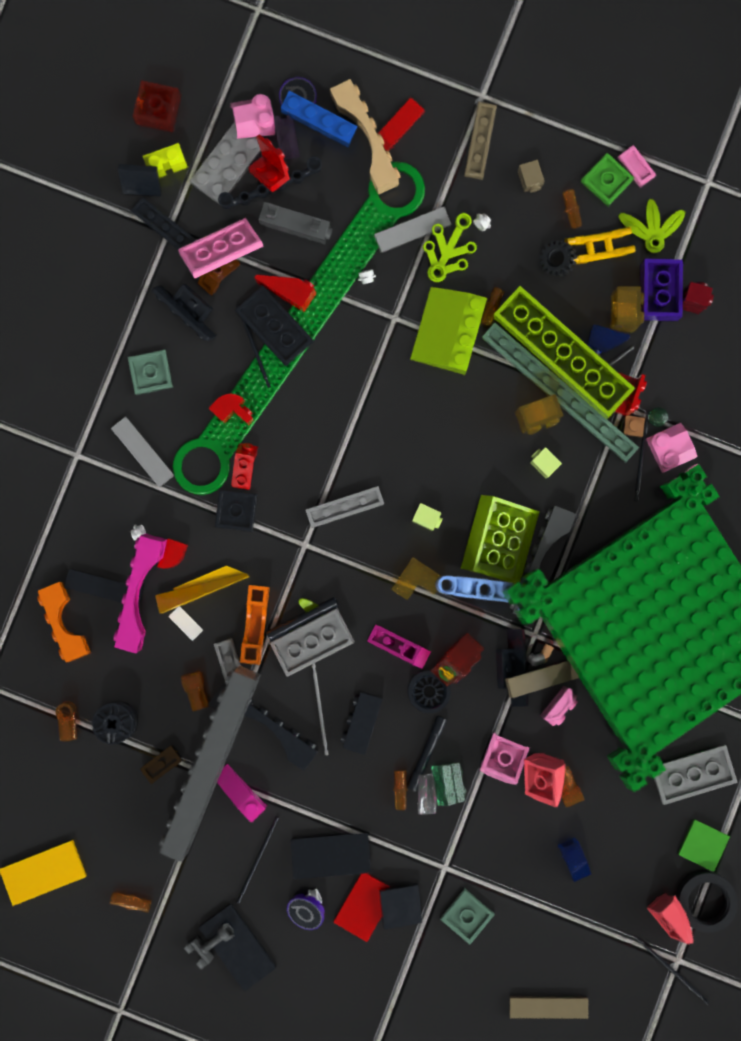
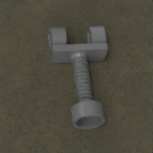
[184,923,234,969]

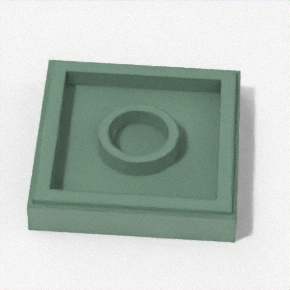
[128,350,173,395]
[440,888,495,944]

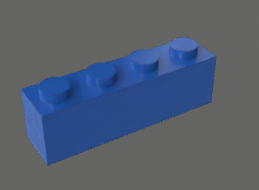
[281,91,357,147]

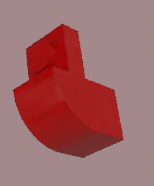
[209,394,254,425]
[157,538,188,569]

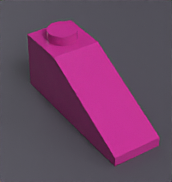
[367,624,431,669]
[217,764,267,823]

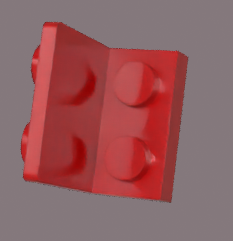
[248,134,290,192]
[615,372,647,416]

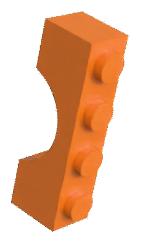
[37,582,91,663]
[240,585,270,665]

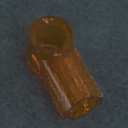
[181,670,209,712]
[55,701,78,741]
[561,765,584,808]

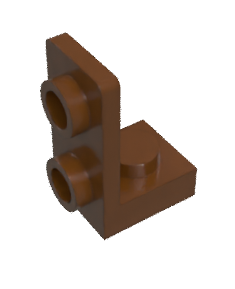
[198,259,240,296]

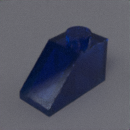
[586,324,630,356]
[558,838,591,882]

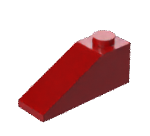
[254,275,317,312]

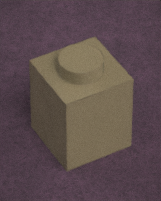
[518,160,545,193]

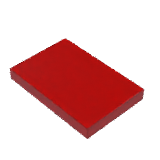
[333,873,391,942]

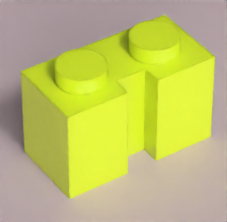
[143,143,188,178]

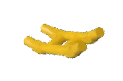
[564,227,636,264]

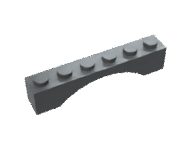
[509,506,576,622]

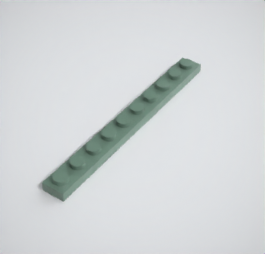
[482,323,639,463]

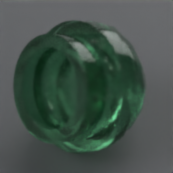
[649,407,668,427]

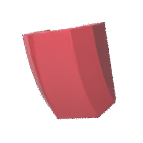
[524,753,565,807]
[647,893,693,944]

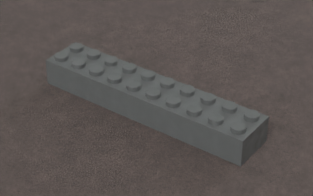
[159,666,261,862]

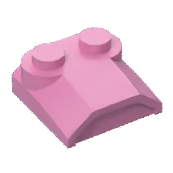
[231,94,275,139]
[646,423,697,473]
[540,686,578,726]
[480,733,529,785]

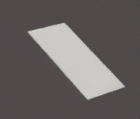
[168,606,203,641]

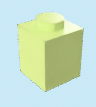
[530,448,562,479]
[412,503,443,531]

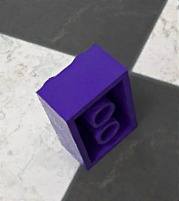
[640,259,683,321]

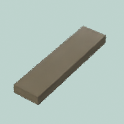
[464,102,497,180]
[505,660,579,698]
[509,996,588,1019]

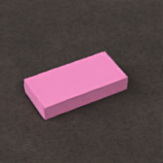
[618,145,656,187]

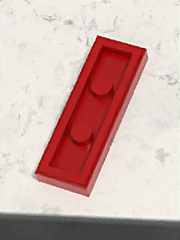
[377,98,425,151]

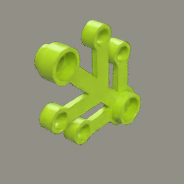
[423,213,477,282]

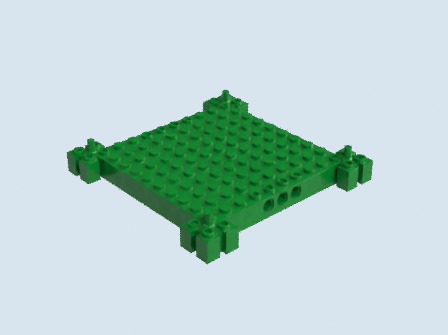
[502,464,741,792]

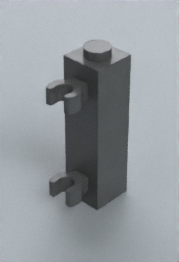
[259,202,333,244]

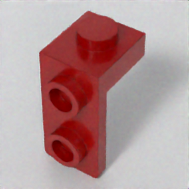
[231,443,258,490]

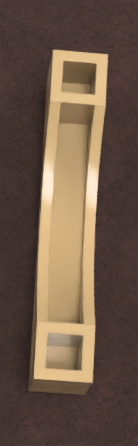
[330,79,400,195]

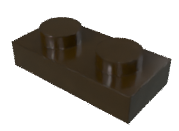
[140,745,183,784]

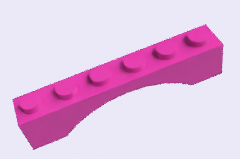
[113,533,167,653]

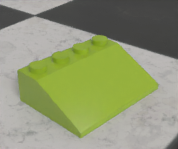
[410,287,487,375]
[461,495,539,583]

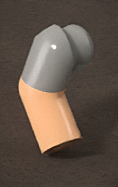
[527,643,554,666]

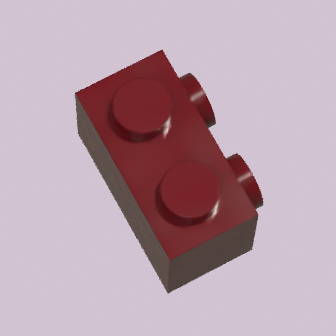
[683,282,714,314]

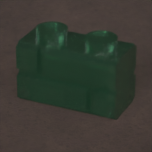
[432,762,466,806]

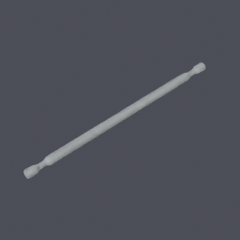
[312,663,329,755]

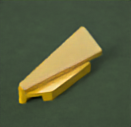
[155,566,249,614]

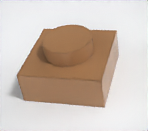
[623,415,645,437]

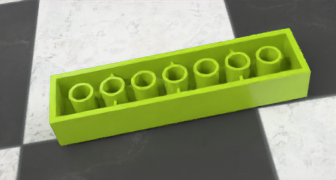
[494,286,635,420]

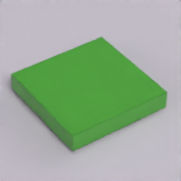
[581,153,634,206]
[677,819,730,872]

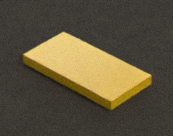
[0,840,87,906]

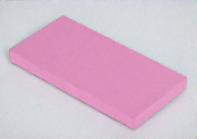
[178,218,263,278]

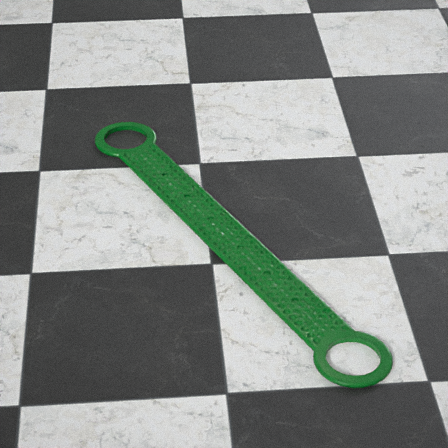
[173,162,425,495]

